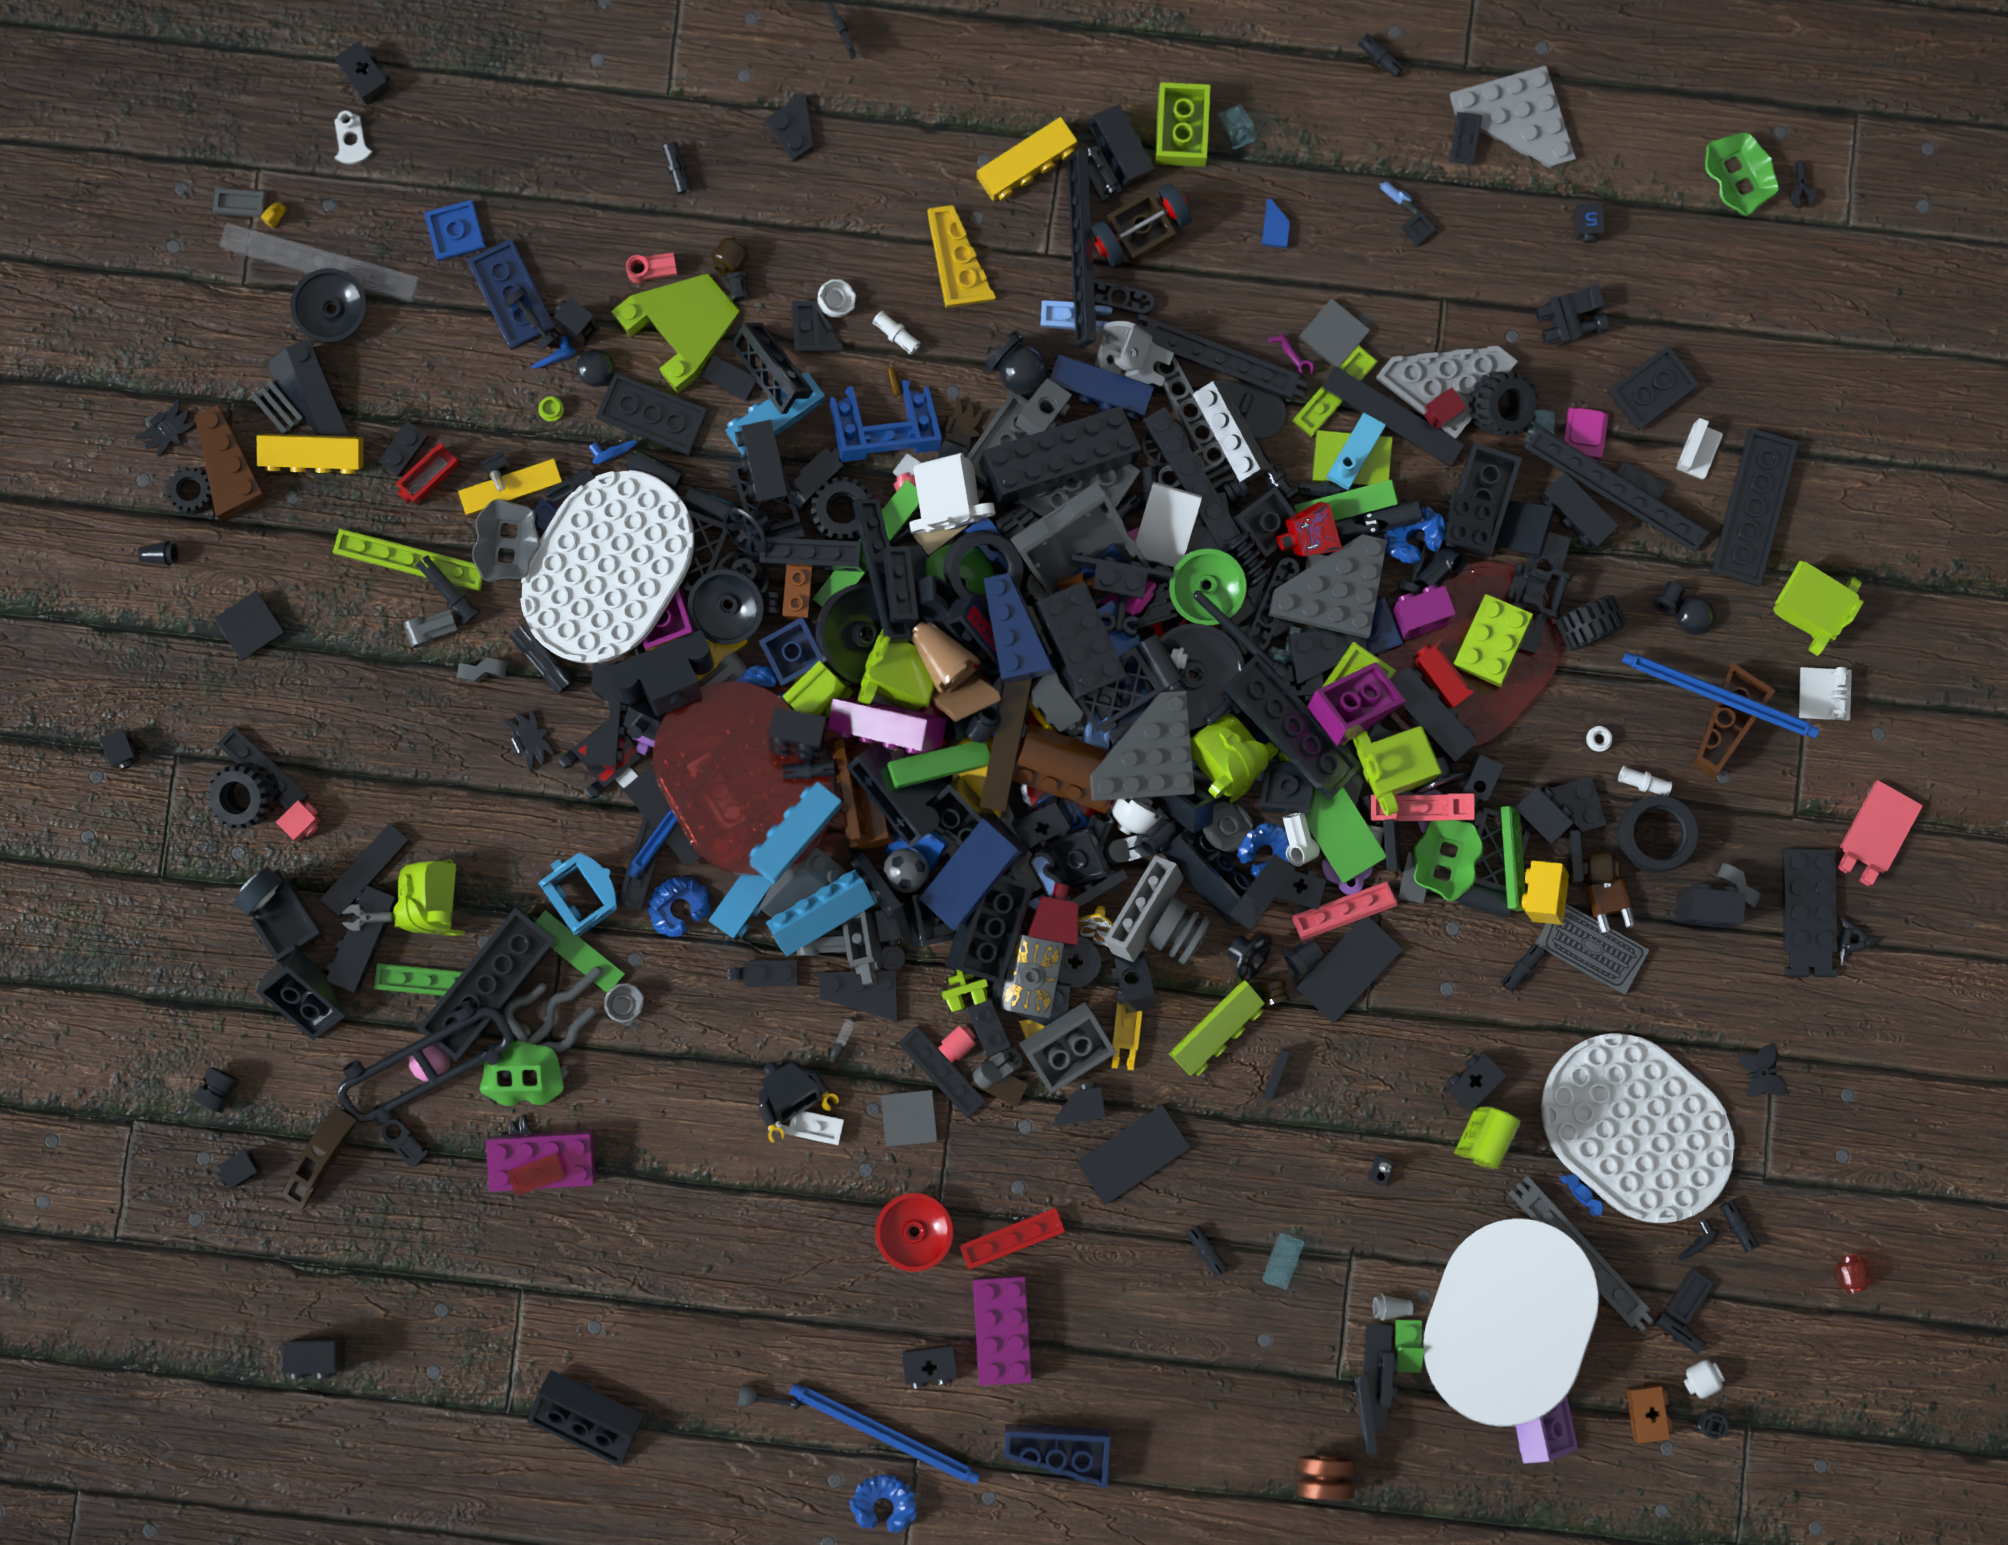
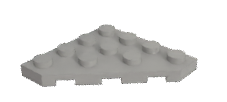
[1450,66,1576,168]
[1375,346,1518,439]

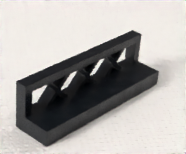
[731,323,814,414]
[759,537,866,572]

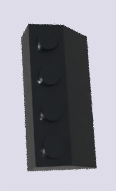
[527,1370,644,1467]

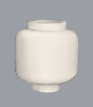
[1684,1360,1725,1399]

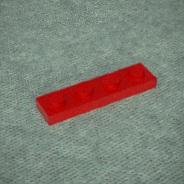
[959,1207,1065,1270]

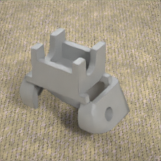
[1095,321,1174,386]

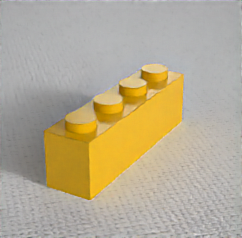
[977,117,1077,202]
[257,434,364,474]

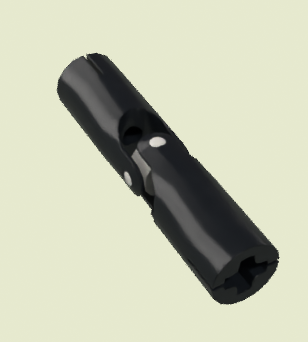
[1334,499,1425,543]

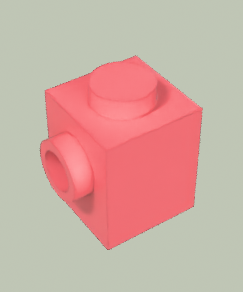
[276,801,321,842]

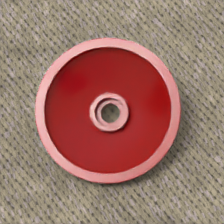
[875,1193,953,1272]

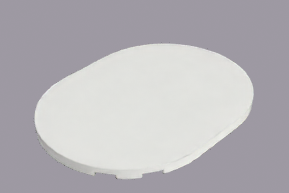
[521,470,694,663]
[1541,1034,1735,1223]
[1424,1219,1599,1426]

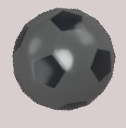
[884,848,929,893]

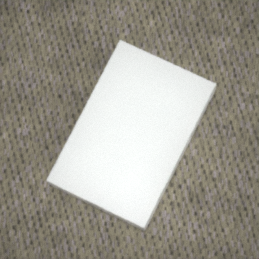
[1135,482,1202,567]

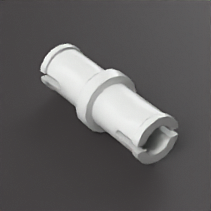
[872,311,921,355]
[1618,766,1672,796]

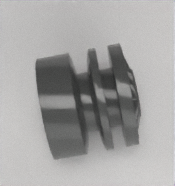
[1146,896,1211,964]

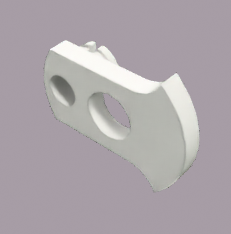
[335,111,373,164]

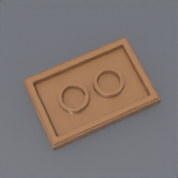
[930,674,1001,721]

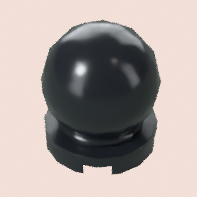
[983,330,1048,395]

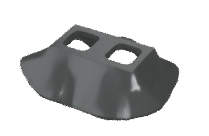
[472,499,540,582]

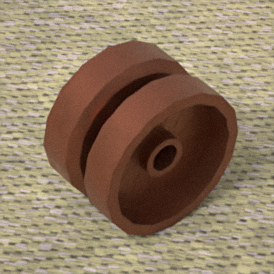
[1297,1454,1356,1500]

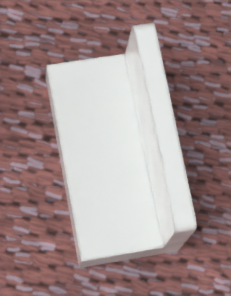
[1676,418,1722,479]

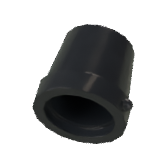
[940,713,975,745]
[1282,938,1325,979]

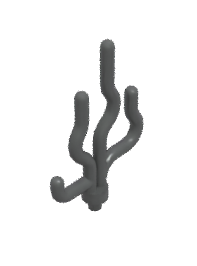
[500,966,603,1080]

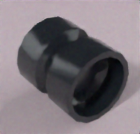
[192,1066,239,1113]

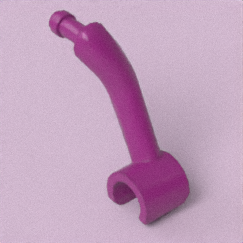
[1268,333,1314,376]

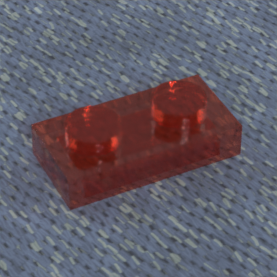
[507,1152,566,1196]

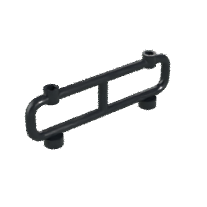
[337,1000,514,1124]

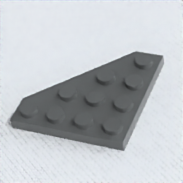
[1269,534,1387,638]
[1090,691,1195,801]

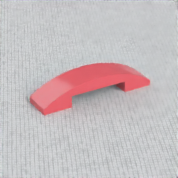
[1371,794,1475,821]

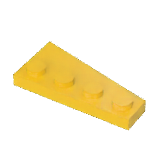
[927,205,996,308]

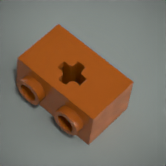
[782,565,814,621]
[1626,1384,1672,1443]

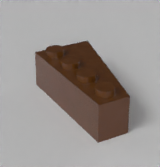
[195,404,269,522]
[1693,662,1776,779]

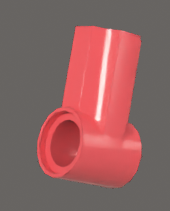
[626,253,677,284]

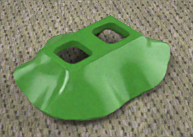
[1705,132,1779,216]
[1414,820,1483,901]
[480,1041,564,1106]

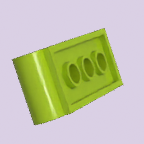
[1454,1107,1520,1169]

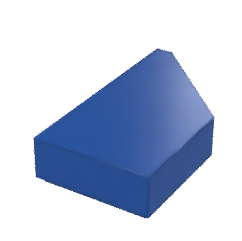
[1261,198,1290,249]

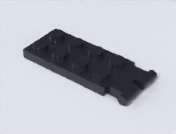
[1782,849,1838,977]

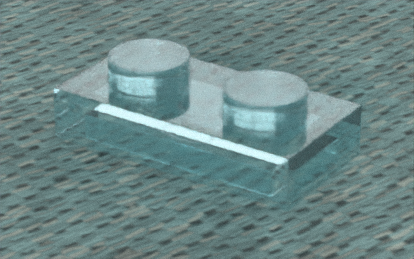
[1262,1232,1304,1290]

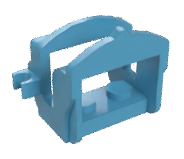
[538,853,618,937]

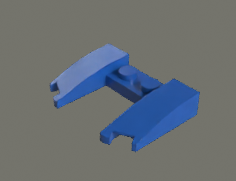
[830,380,942,462]

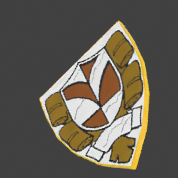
[1078,906,1113,947]

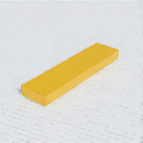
[458,459,562,516]

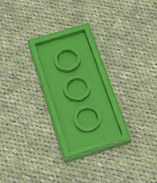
[1305,787,1386,884]

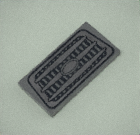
[1535,904,1649,995]

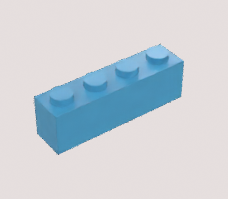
[725,372,826,457]
[750,782,841,885]
[708,838,772,939]
[766,870,875,957]

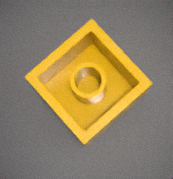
[1522,861,1570,925]

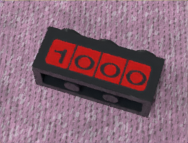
[942,595,1000,676]

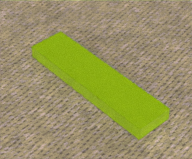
[1293,345,1378,437]

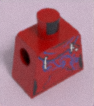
[1277,501,1342,556]

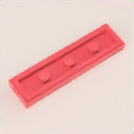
[1292,881,1397,941]

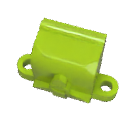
[1773,561,1864,656]
[858,630,935,710]
[782,660,853,720]
[1190,714,1279,804]
[1353,726,1442,816]
[393,859,465,936]

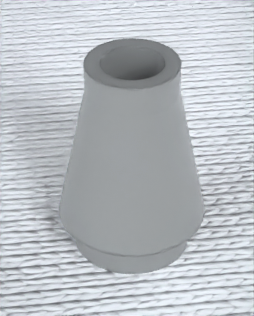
[1373,1294,1413,1321]

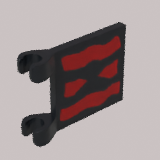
[558,719,644,799]

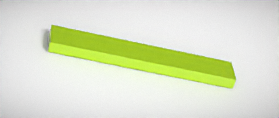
[332,528,484,592]

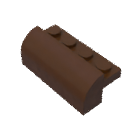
[1012,723,1111,813]
[832,739,897,849]

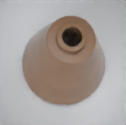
[911,622,980,694]

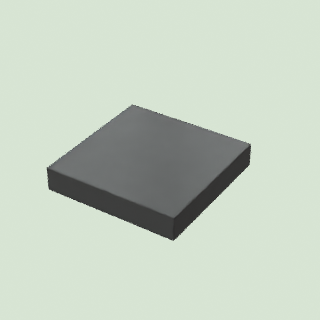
[1299,298,1370,368]
[881,1090,937,1147]

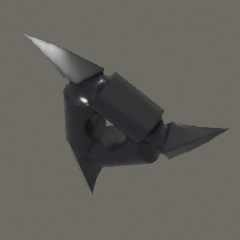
[1837,915,1883,964]

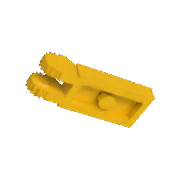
[1112,1000,1142,1070]

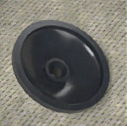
[290,268,367,343]
[688,568,764,645]

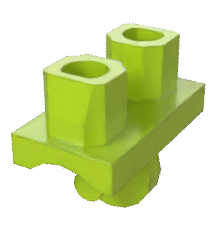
[941,970,988,1012]

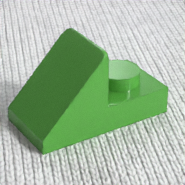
[1394,1319,1424,1373]

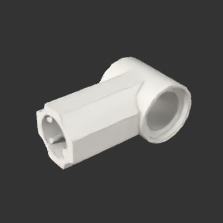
[1282,813,1320,867]

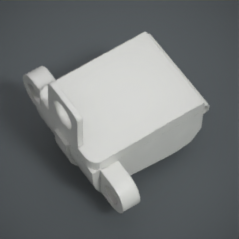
[909,453,995,534]

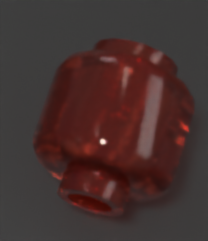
[1835,1254,1872,1293]

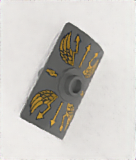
[1001,934,1064,1018]

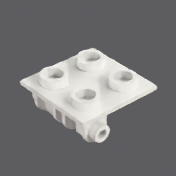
[1799,667,1852,721]

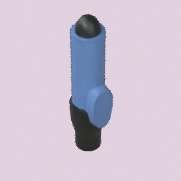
[1379,180,1420,216]

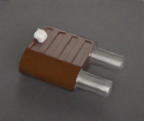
[1585,878,1635,933]

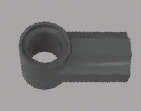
[404,609,459,648]
[699,651,749,701]
[797,930,847,956]

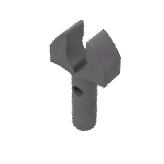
[343,905,393,931]

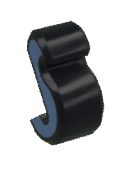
[1027,847,1068,912]

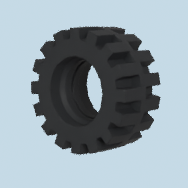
[166,467,213,515]

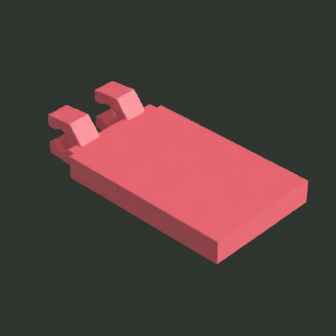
[1837,780,1923,886]

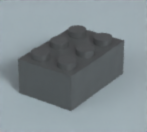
[1019,1002,1116,1094]

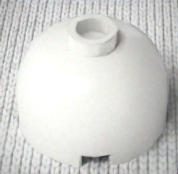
[1112,797,1164,835]

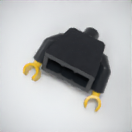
[759,1062,839,1143]

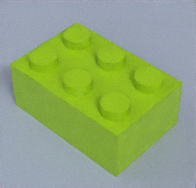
[1155,82,1210,167]
[1454,594,1533,688]

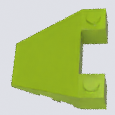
[611,273,740,394]

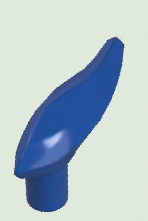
[531,336,577,369]
[589,440,637,464]

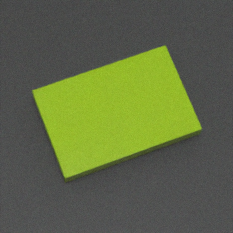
[1312,430,1392,486]

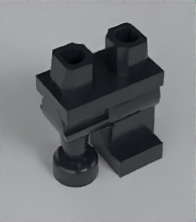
[1535,284,1609,347]

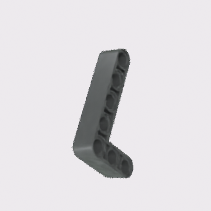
[1155,357,1225,489]

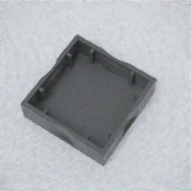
[1011,482,1151,607]

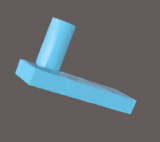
[1326,413,1385,490]

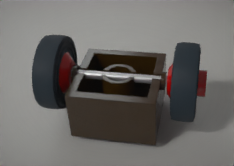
[1091,183,1192,266]

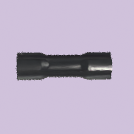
[509,623,575,695]

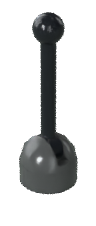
[737,1384,801,1409]

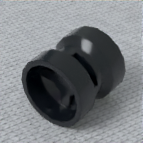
[1696,1411,1728,1440]

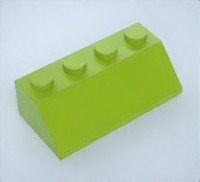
[1168,981,1265,1076]

